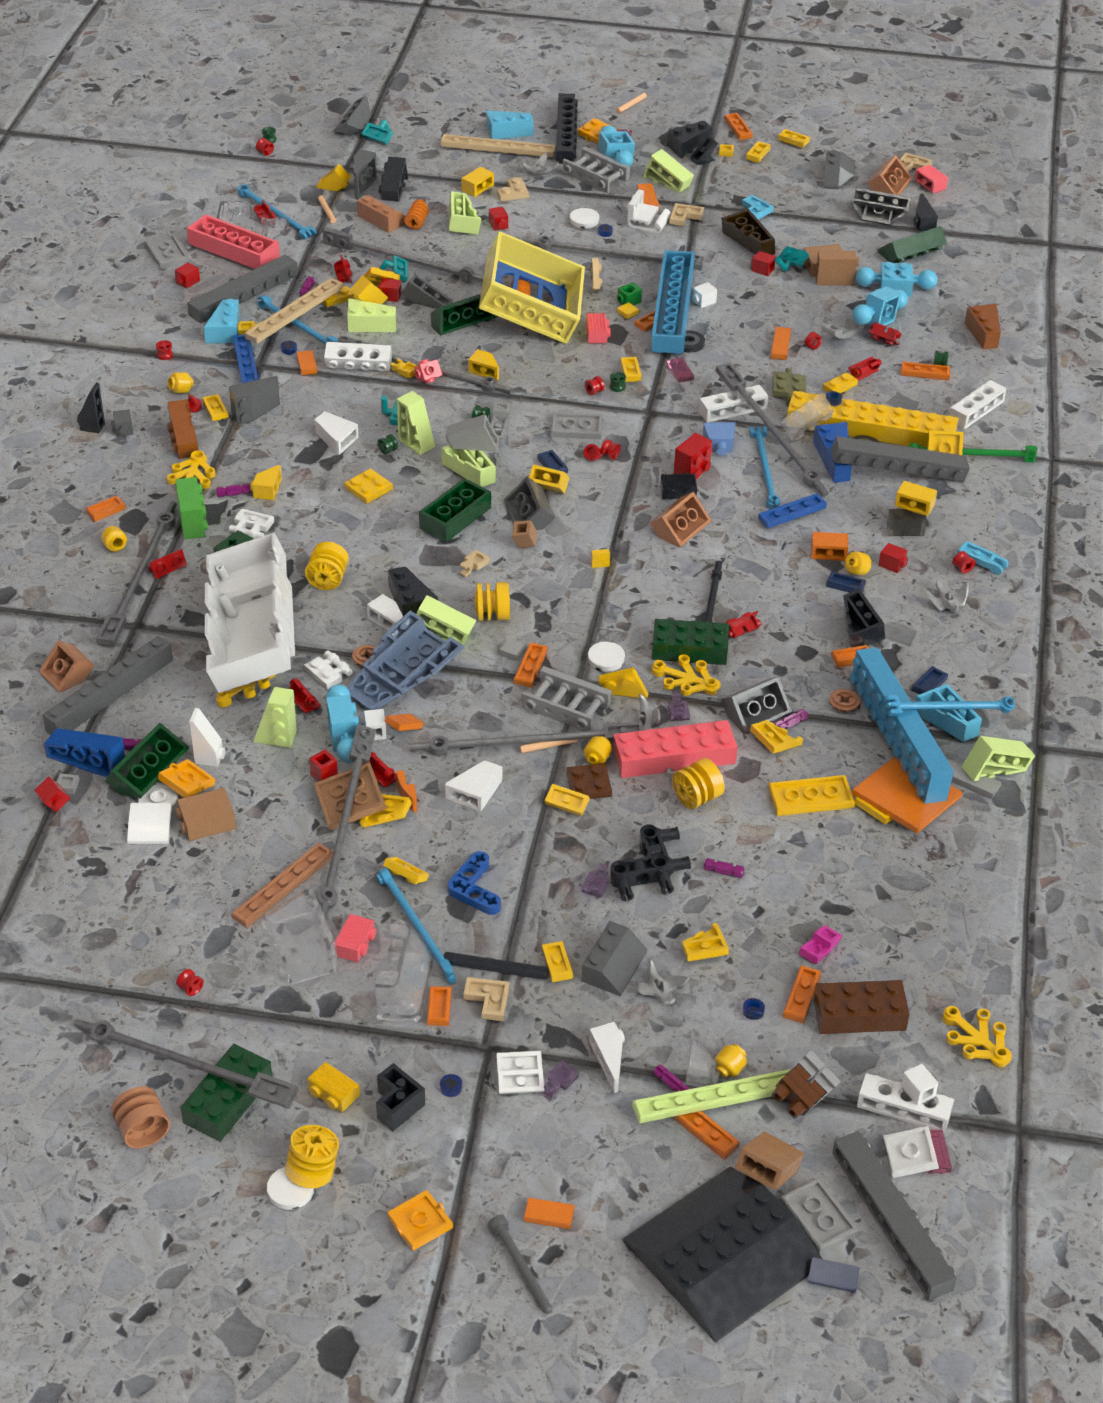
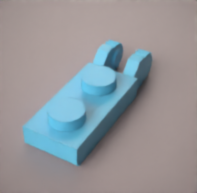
[957,541,1009,575]

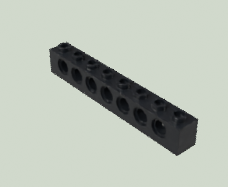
[556,93,578,164]

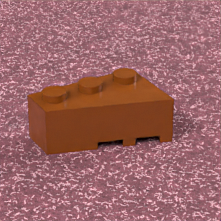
[965,303,1001,350]
[167,399,198,459]

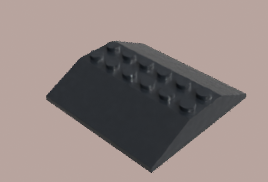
[622,1166,822,1343]

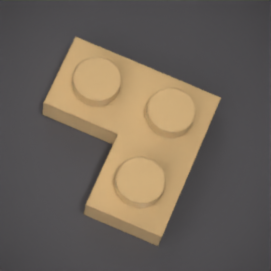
[900,153,932,172]
[497,177,529,201]
[669,203,704,226]
[590,258,602,292]
[464,977,510,1021]

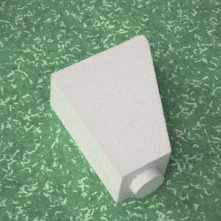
[315,411,359,455]
[445,760,502,811]

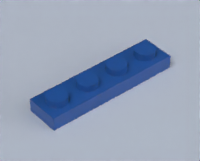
[758,493,827,529]

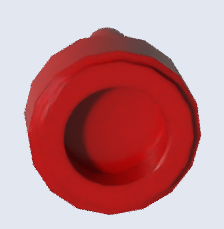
[804,331,822,350]
[188,395,202,413]
[583,444,602,461]

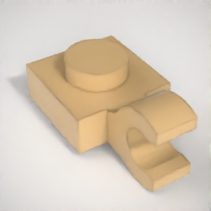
[460,550,490,577]

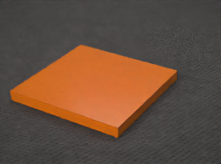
[852,757,963,834]

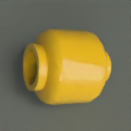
[168,372,194,394]
[101,526,127,552]
[845,551,872,576]
[583,736,612,764]
[714,1044,747,1078]

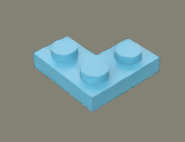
[742,195,774,219]

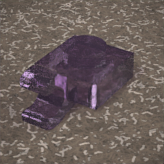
[668,691,690,721]
[582,863,609,898]
[543,1060,579,1100]

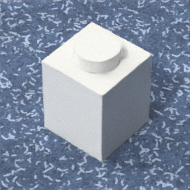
[692,282,717,308]
[364,709,386,740]
[901,1064,938,1106]

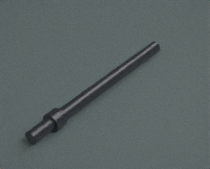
[704,561,722,622]

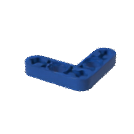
[448,851,501,915]

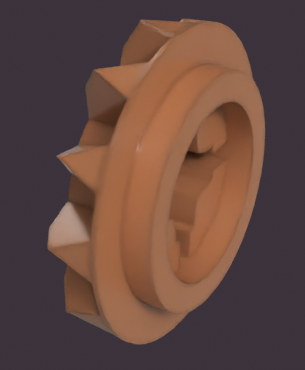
[352,645,376,668]
[829,689,860,713]

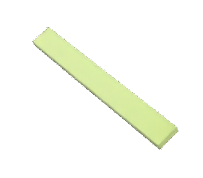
[632,1069,791,1123]

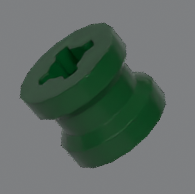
[261,127,277,143]
[933,350,948,366]
[609,372,626,392]
[472,405,490,420]
[377,434,398,455]

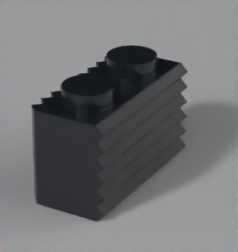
[660,473,697,499]

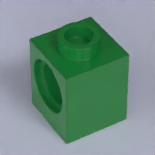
[617,282,642,305]

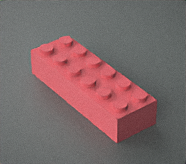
[187,214,280,269]
[613,720,738,778]

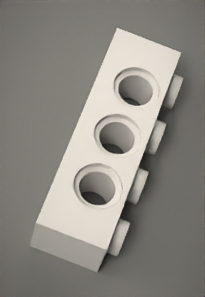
[324,342,392,371]
[949,380,1006,429]
[699,385,768,422]
[857,1073,954,1133]

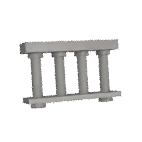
[563,147,630,193]
[522,666,612,731]

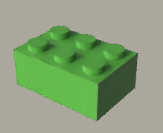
[175,477,208,540]

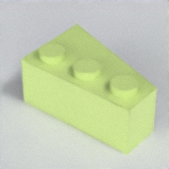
[643,149,694,193]
[449,191,481,235]
[347,298,396,332]
[397,391,435,455]
[442,445,496,487]
[417,595,476,645]
[253,687,297,748]
[961,736,1035,781]

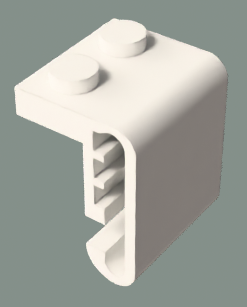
[626,189,671,233]

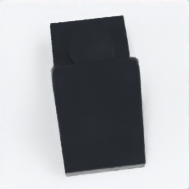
[690,135,719,165]

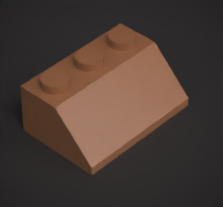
[867,155,912,195]
[357,195,406,233]
[650,492,712,547]

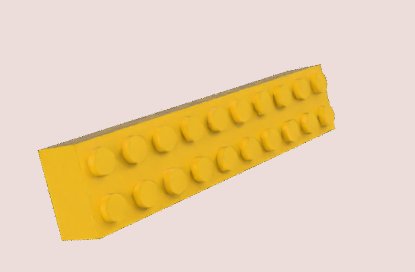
[786,391,959,447]

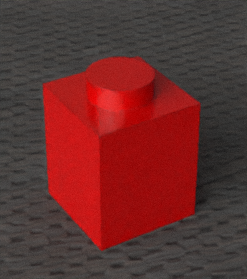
[489,206,508,231]
[751,251,776,276]
[174,262,200,289]
[378,278,402,302]
[878,543,908,573]
[309,749,338,782]
[34,776,71,812]

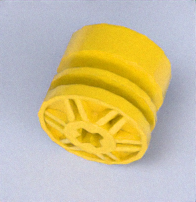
[305,541,349,590]
[474,582,510,621]
[672,758,725,810]
[285,1125,339,1188]

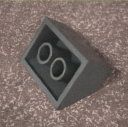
[503,477,555,530]
[721,677,792,733]
[582,921,647,996]

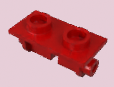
[254,200,276,227]
[334,255,353,283]
[867,322,902,346]
[848,356,882,381]
[148,549,187,579]
[726,611,761,639]
[290,678,321,714]
[362,752,397,787]

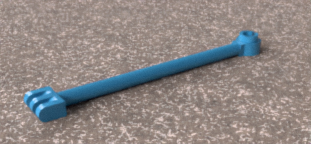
[237,184,317,240]
[257,295,338,345]
[749,426,780,509]
[884,695,1015,716]
[376,867,456,984]

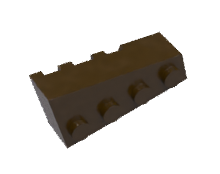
[721,209,776,255]

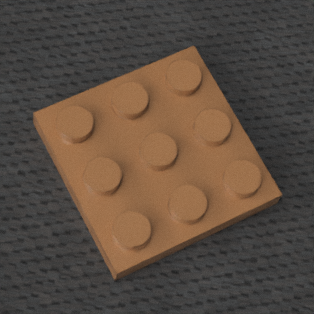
[314,762,387,830]

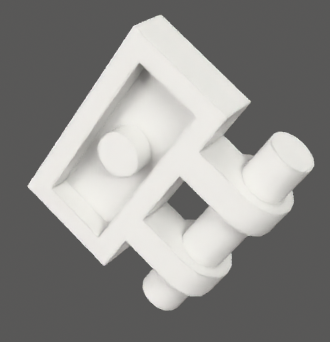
[229,509,274,539]
[304,651,353,690]

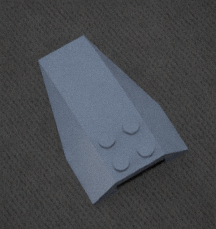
[348,610,464,710]

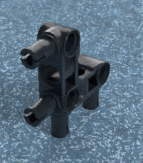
[610,824,691,901]

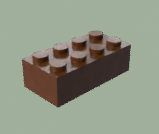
[813,980,910,1034]

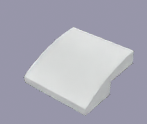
[127,803,172,844]
[496,1051,544,1094]

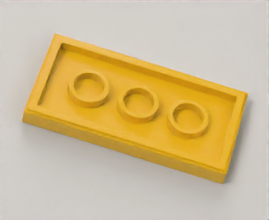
[768,775,855,816]

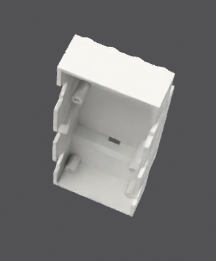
[205,532,295,693]

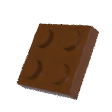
[566,763,612,799]

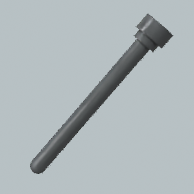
[488,1214,552,1314]

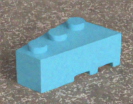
[486,110,534,139]
[204,299,240,343]
[915,684,982,742]

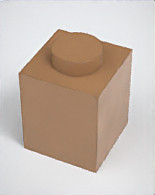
[512,520,537,548]

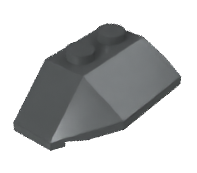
[334,96,371,135]
[823,150,855,190]
[850,187,912,226]

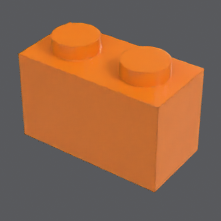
[811,532,848,561]

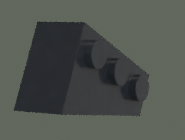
[667,121,712,158]
[378,156,408,202]
[388,566,438,616]
[843,589,885,647]

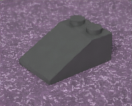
[353,149,377,200]
[229,376,280,425]

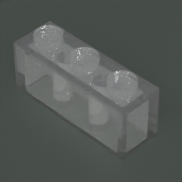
[780,393,834,440]

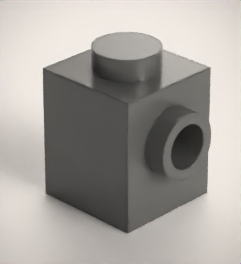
[111,409,134,437]

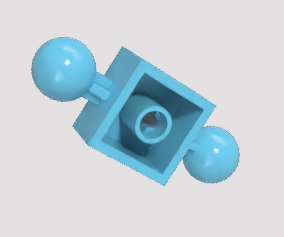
[598,125,635,167]
[855,262,937,297]
[852,286,908,326]
[326,684,359,763]

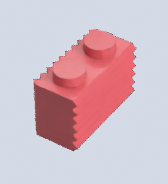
[914,164,948,194]
[586,313,610,343]
[334,914,377,963]

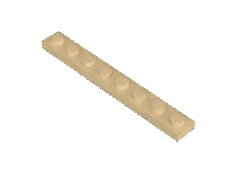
[441,134,556,158]
[245,278,343,344]

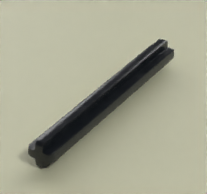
[444,952,548,979]

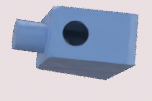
[703,422,736,456]

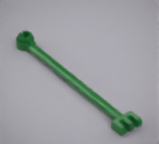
[907,443,1038,463]

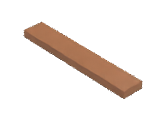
[231,842,333,928]

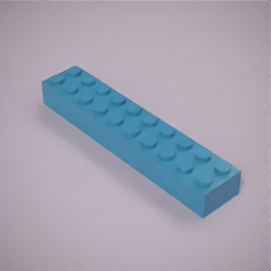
[651,250,695,354]
[850,647,954,804]

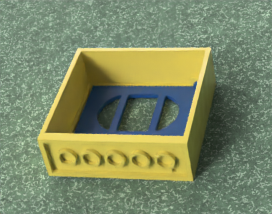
[479,231,585,344]

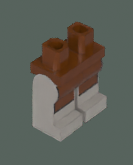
[771,1050,841,1119]

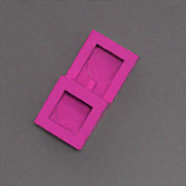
[799,925,842,964]

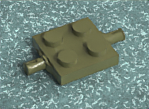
[772,367,806,406]

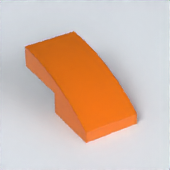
[396,770,417,812]

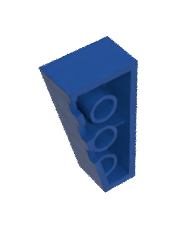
[813,422,852,483]
[44,728,125,778]

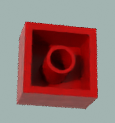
[673,433,712,479]

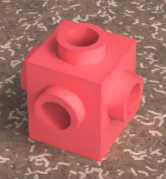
[414,359,442,384]

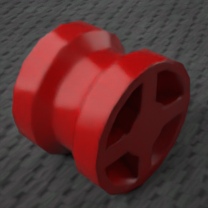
[256,138,274,156]
[156,340,173,360]
[584,376,605,396]
[600,439,621,460]
[952,551,975,574]
[176,969,204,996]

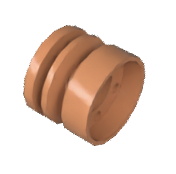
[111,1086,170,1149]

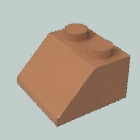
[39,640,94,692]

